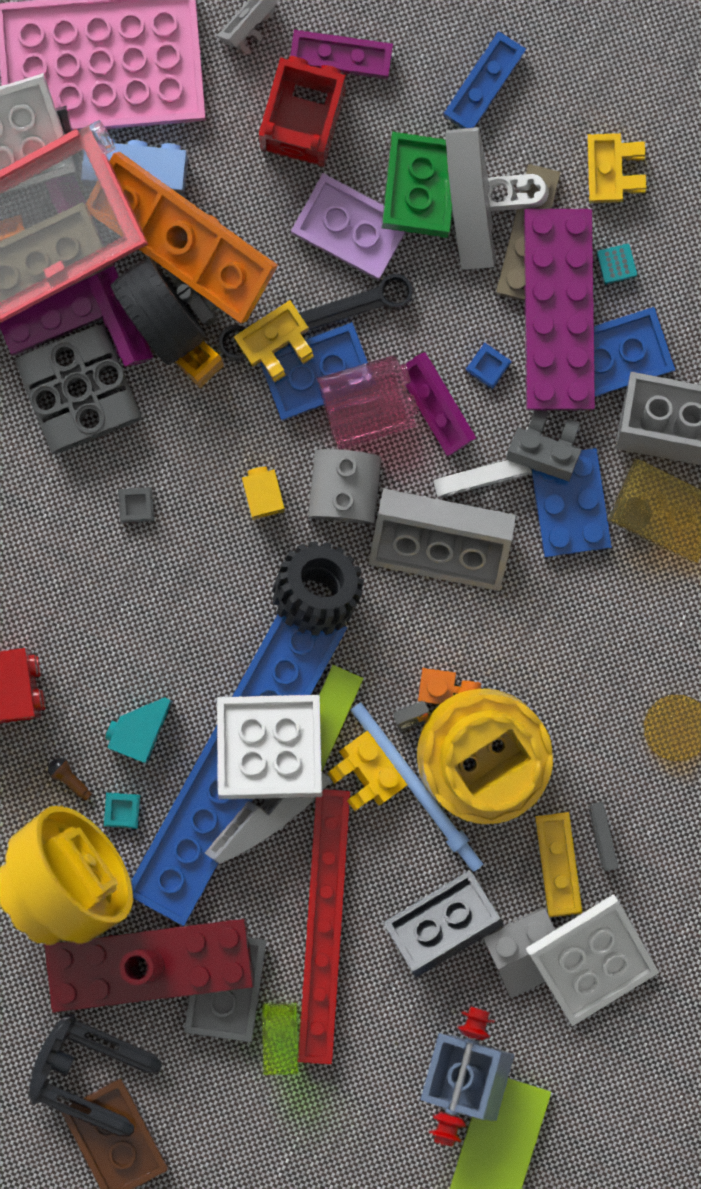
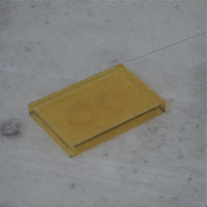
[607,459,701,563]

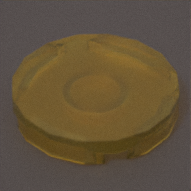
[643,695,701,761]

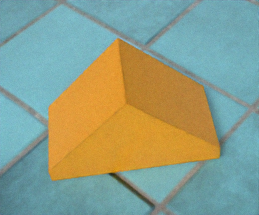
[175,341,224,388]

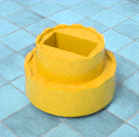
[417,689,553,824]
[0,806,133,945]

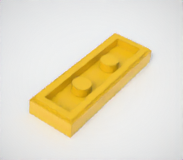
[535,812,582,918]

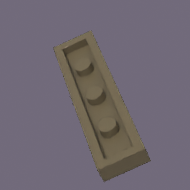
[496,164,561,301]

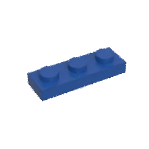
[443,31,526,129]

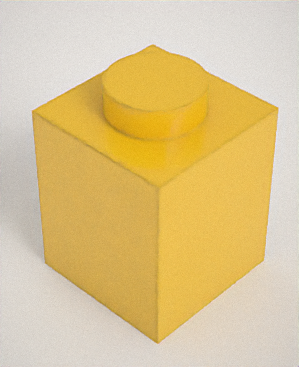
[242,466,285,520]

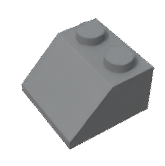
[482,907,555,998]

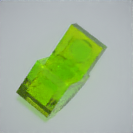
[262,1002,298,1075]

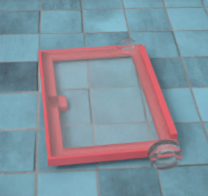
[0,120,148,323]

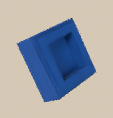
[465,342,512,390]

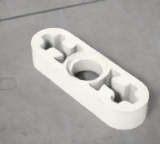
[488,174,549,211]
[433,460,532,498]

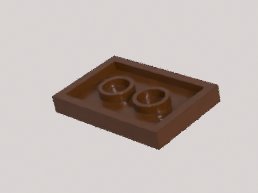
[61,1077,169,1189]

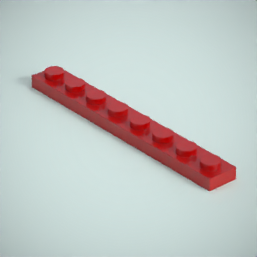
[298,789,350,1065]

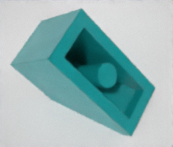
[105,697,172,763]

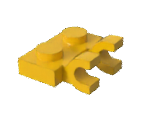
[587,133,646,203]
[233,300,314,382]
[327,730,408,811]

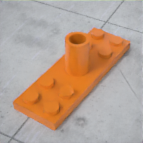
[86,152,278,323]

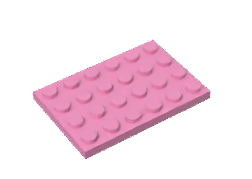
[0,0,206,132]

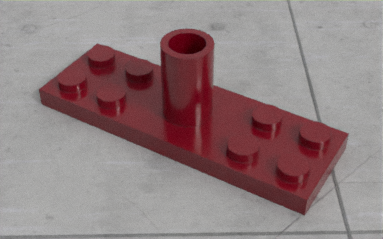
[44,919,255,1013]

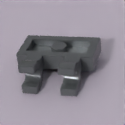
[506,411,582,482]

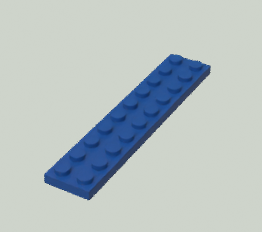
[131,614,347,926]

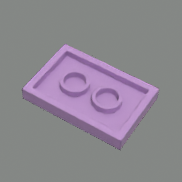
[291,173,406,281]

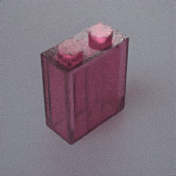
[317,355,419,450]

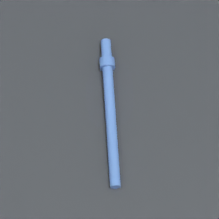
[350,702,484,872]

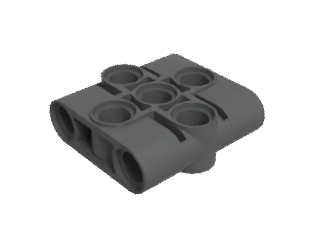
[15,325,142,454]

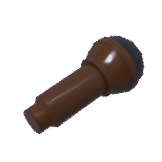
[48,758,92,801]

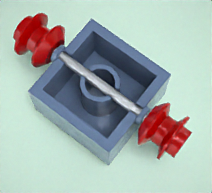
[420,1006,515,1147]

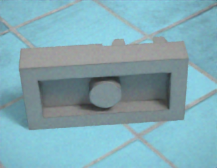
[217,0,279,54]

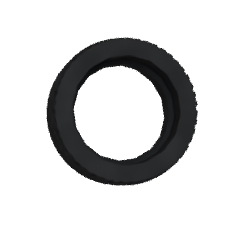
[110,257,207,365]

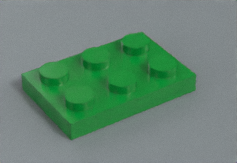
[381,132,452,238]

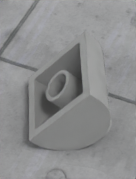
[308,449,381,525]

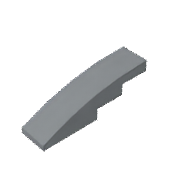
[445,127,496,270]
[205,772,332,864]

